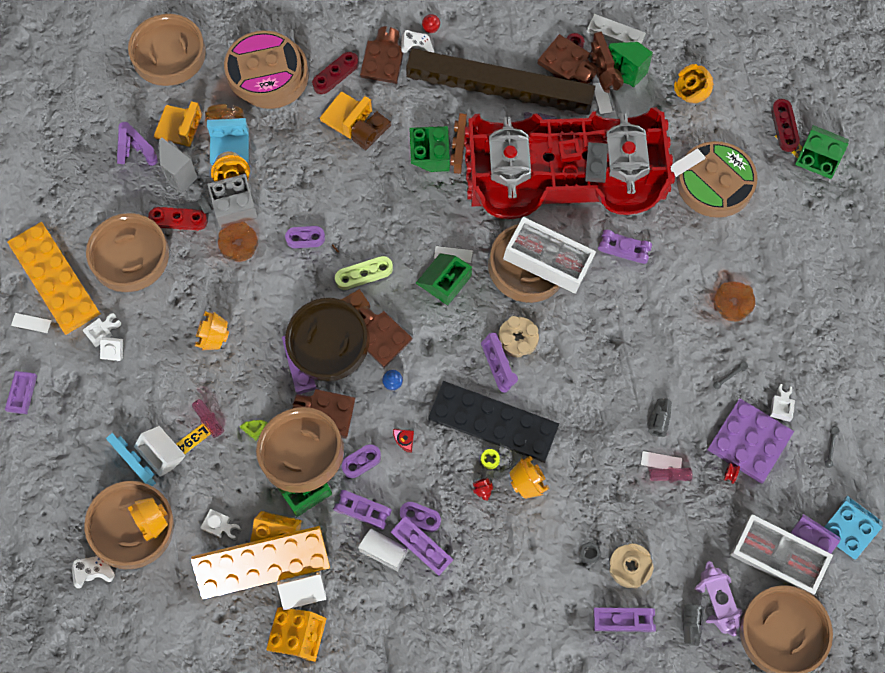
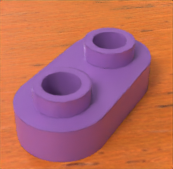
[285,226,325,248]
[342,444,381,478]
[400,502,441,533]

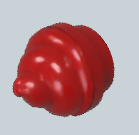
[422,14,440,33]
[472,478,494,501]

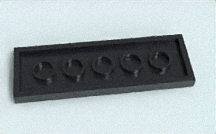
[428,381,560,463]

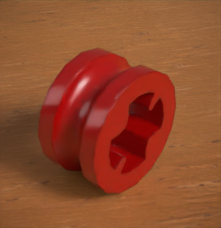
[723,463,740,484]

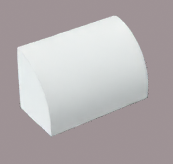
[134,426,185,476]
[358,529,409,572]
[277,571,326,610]

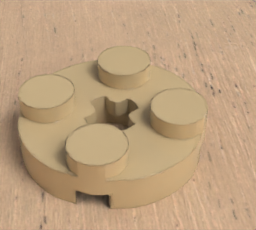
[498,316,539,358]
[609,544,654,588]

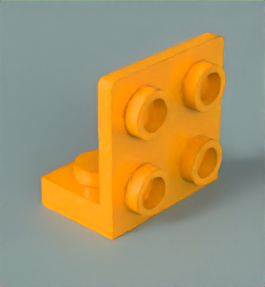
[320,92,372,139]
[154,101,202,147]
[250,511,302,542]
[266,607,327,662]

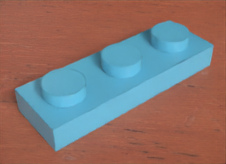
[106,433,156,486]

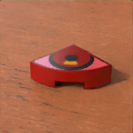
[393,429,414,453]

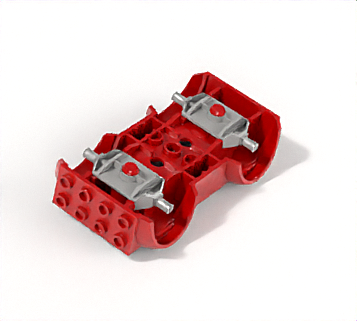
[464,108,675,219]

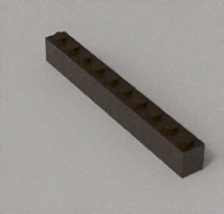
[406,48,596,115]

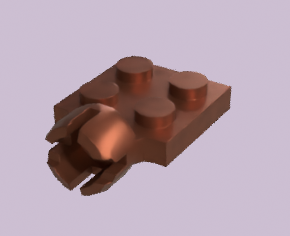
[360,26,404,84]
[589,31,624,93]
[537,34,598,84]
[358,306,413,368]
[292,389,356,439]

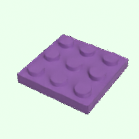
[707,398,795,484]

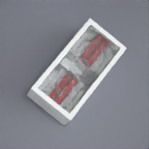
[503,217,596,294]
[730,514,833,595]

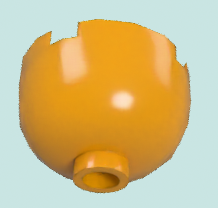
[674,64,714,103]

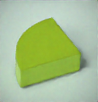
[240,420,267,441]

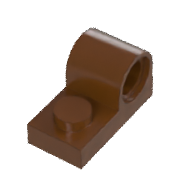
[351,111,391,151]

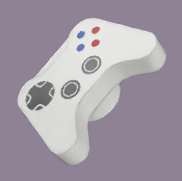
[401,30,434,53]
[71,556,115,588]

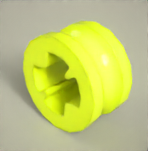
[481,449,500,469]

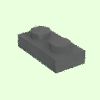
[585,142,608,183]

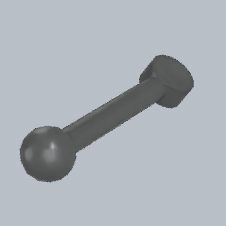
[713,362,748,389]
[825,427,840,468]
[493,456,533,480]

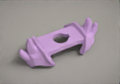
[695,561,743,636]

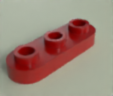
[148,207,208,231]

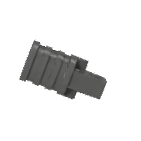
[648,398,672,437]
[683,604,705,646]

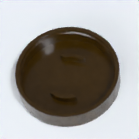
[285,298,369,381]

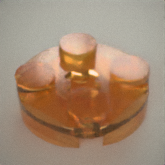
[205,104,244,122]
[218,222,258,262]
[714,282,755,322]

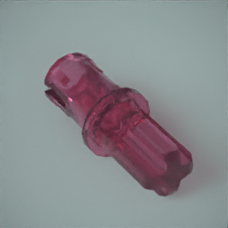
[192,399,224,438]
[649,466,693,483]

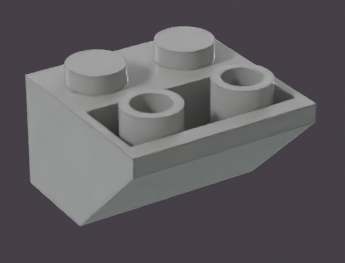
[159,138,198,193]
[207,174,258,228]

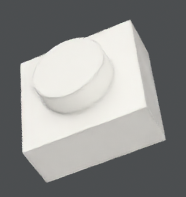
[100,337,123,361]

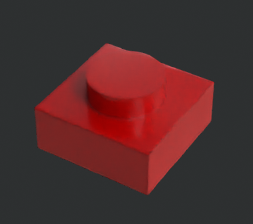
[558,139,581,163]

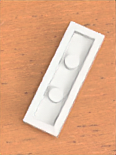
[587,14,646,44]

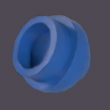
[382,370,403,390]

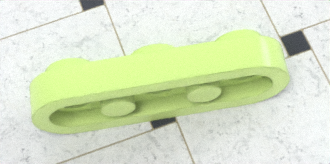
[335,256,393,290]

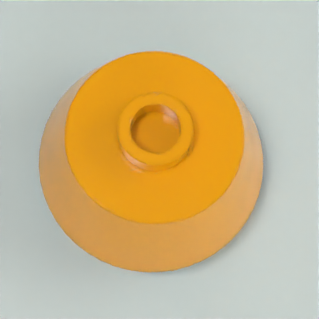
[211,152,250,182]
[194,311,229,350]
[510,456,550,499]
[127,497,168,541]

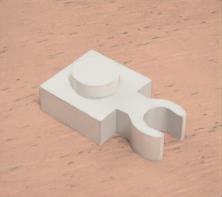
[83,313,121,347]
[770,384,795,422]
[201,509,241,540]

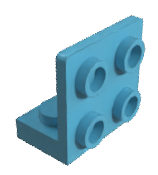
[207,118,249,165]
[824,496,883,559]

